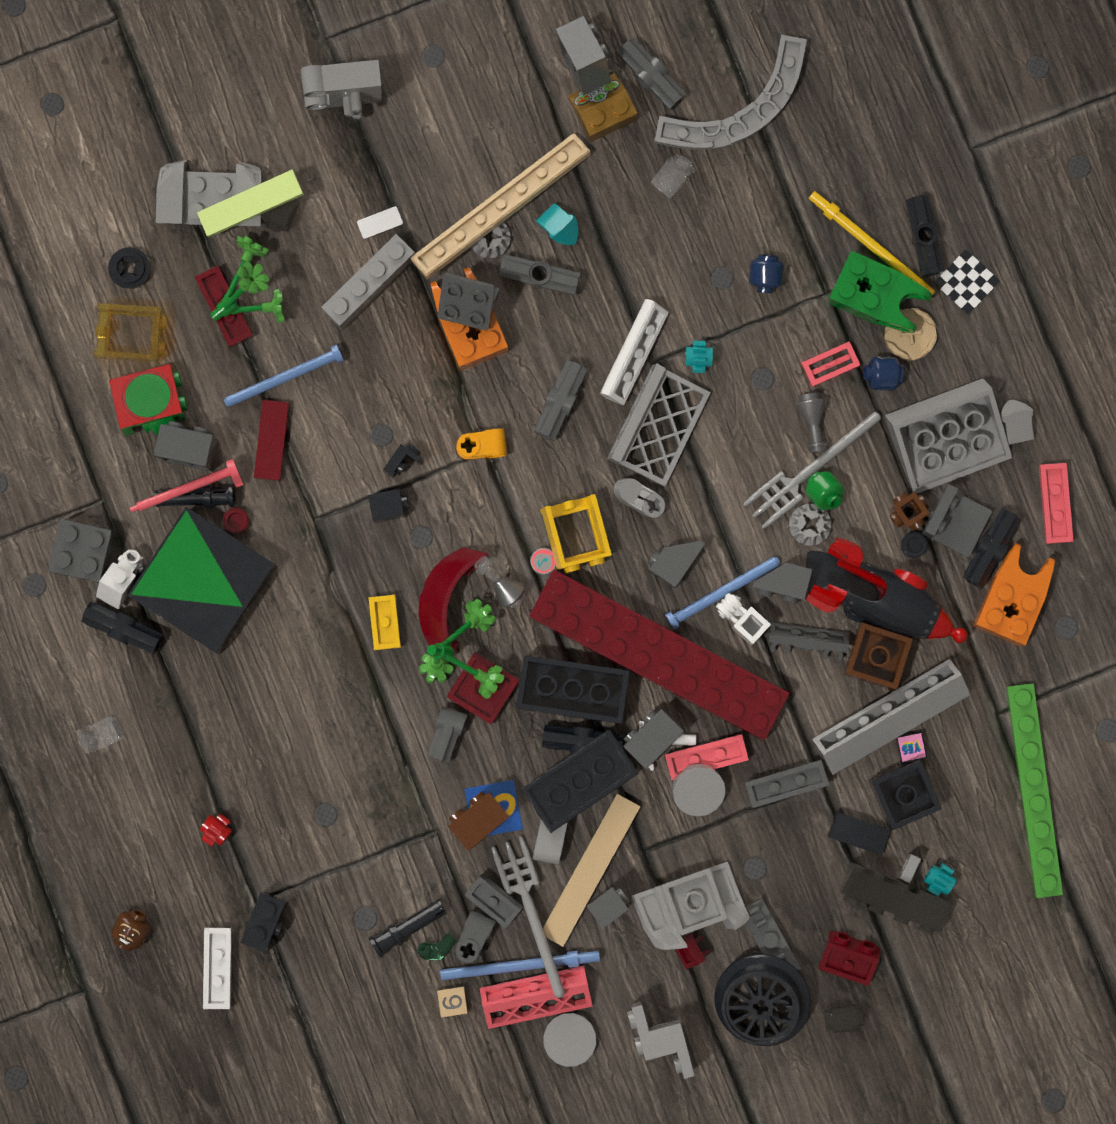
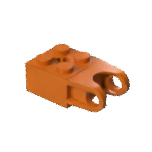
[430,267,509,371]
[972,543,1055,647]

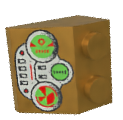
[568,74,638,143]

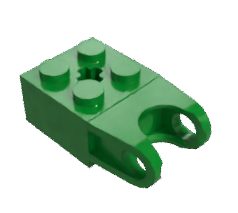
[829,251,932,333]

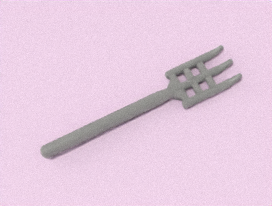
[743,412,881,529]
[492,836,565,998]

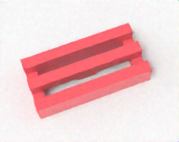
[801,341,860,387]

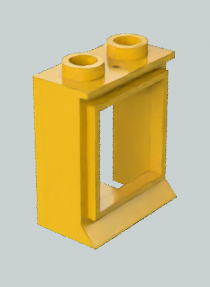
[540,494,612,573]

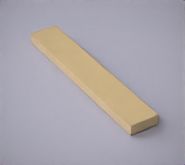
[543,794,640,947]

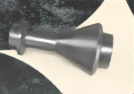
[795,393,828,453]

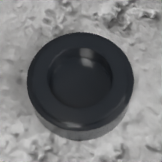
[900,532,928,559]

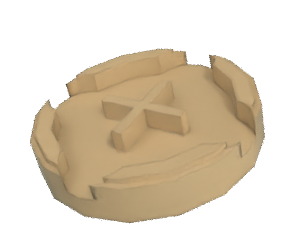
[884,308,937,361]

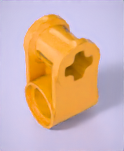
[456,429,508,460]

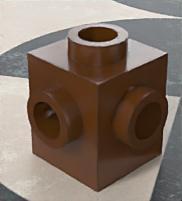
[889,492,930,531]

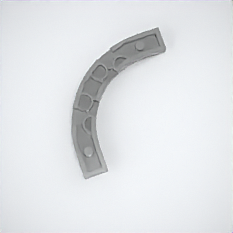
[654,35,807,150]

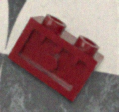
[818,931,880,986]

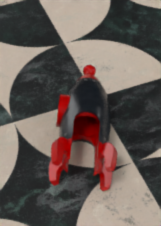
[805,537,968,643]

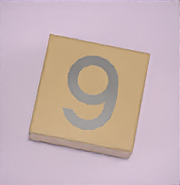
[437,986,468,1017]

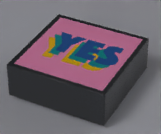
[895,732,928,763]

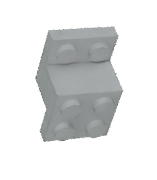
[627,1002,695,1079]

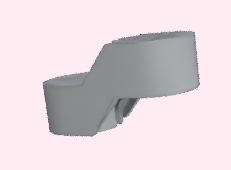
[614,478,665,518]

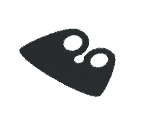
[806,551,879,622]

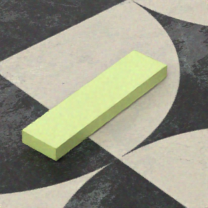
[197,170,304,238]

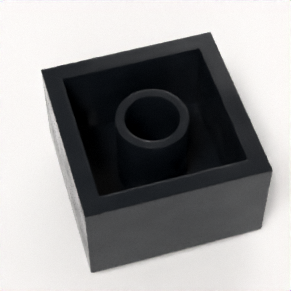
[868,760,942,830]

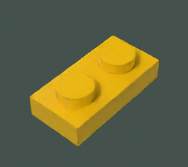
[369,595,401,651]

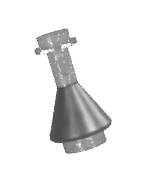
[475,556,525,608]

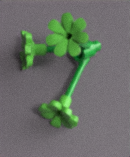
[210,236,285,323]
[419,599,504,699]

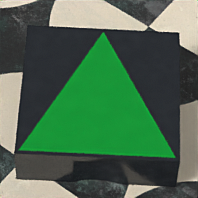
[127,507,277,655]

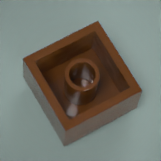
[843,623,913,691]
[447,791,510,851]

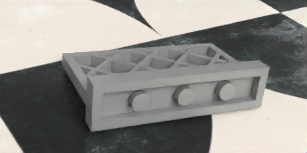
[607,364,711,487]

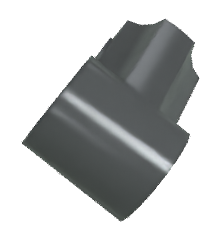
[427,706,468,763]

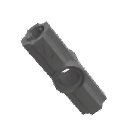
[617,37,686,111]
[499,254,581,296]
[534,360,587,441]

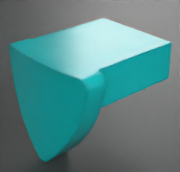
[536,203,578,245]

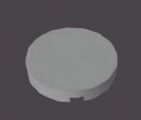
[672,764,726,817]
[543,1013,596,1067]

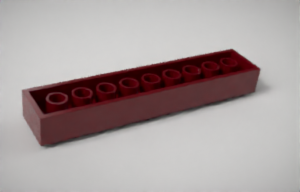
[529,569,789,741]

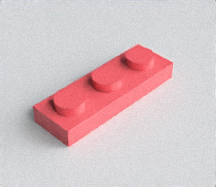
[1039,463,1073,544]
[665,734,749,780]

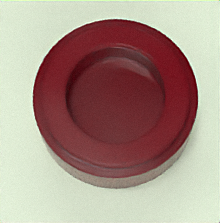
[222,508,250,535]

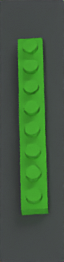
[1006,683,1063,898]

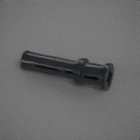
[154,484,236,508]
[368,899,447,958]

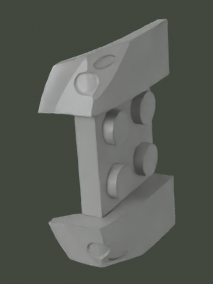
[156,160,261,226]
[632,862,750,950]

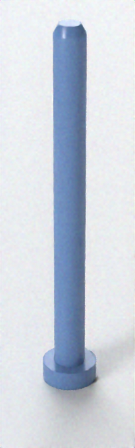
[224,344,344,407]
[665,557,780,631]

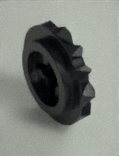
[108,247,150,289]

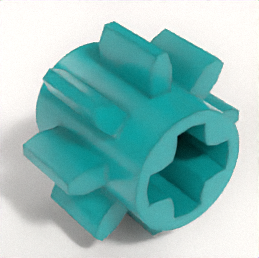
[685,341,713,373]
[923,863,957,897]

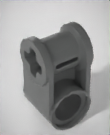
[456,910,496,963]

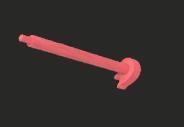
[130,459,243,512]

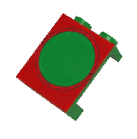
[109,364,188,436]

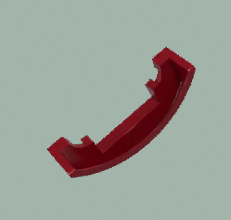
[419,547,489,656]

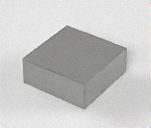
[897,854,921,883]

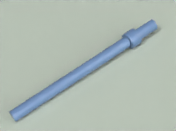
[440,951,600,980]

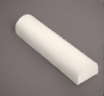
[600,299,669,405]

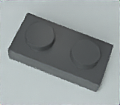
[464,873,523,929]

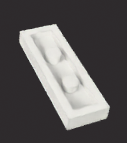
[203,928,232,1009]

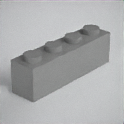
[321,234,415,330]

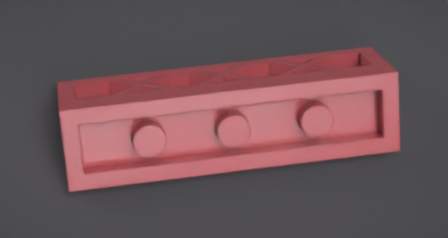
[480,966,593,1029]

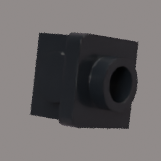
[383,444,423,478]

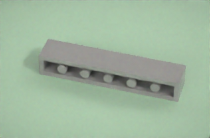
[812,659,970,775]

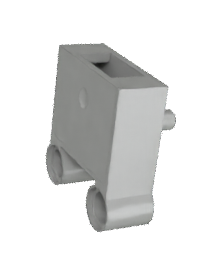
[301,60,382,119]

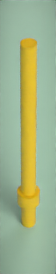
[808,191,935,295]

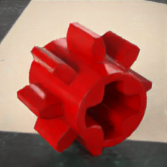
[199,814,233,846]

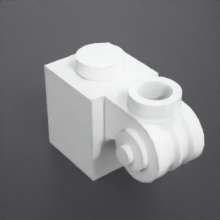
[96,549,145,610]
[716,593,771,645]

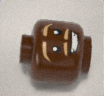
[111,909,151,951]

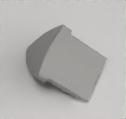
[1001,400,1034,445]

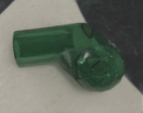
[417,933,457,960]

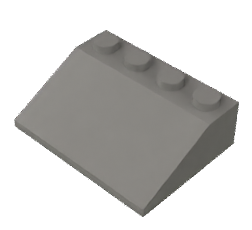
[885,378,1012,494]

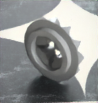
[471,222,511,258]
[789,503,832,546]

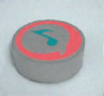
[530,548,556,575]

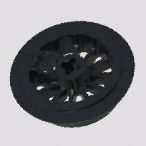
[714,954,811,1046]

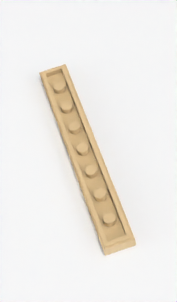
[411,133,591,280]

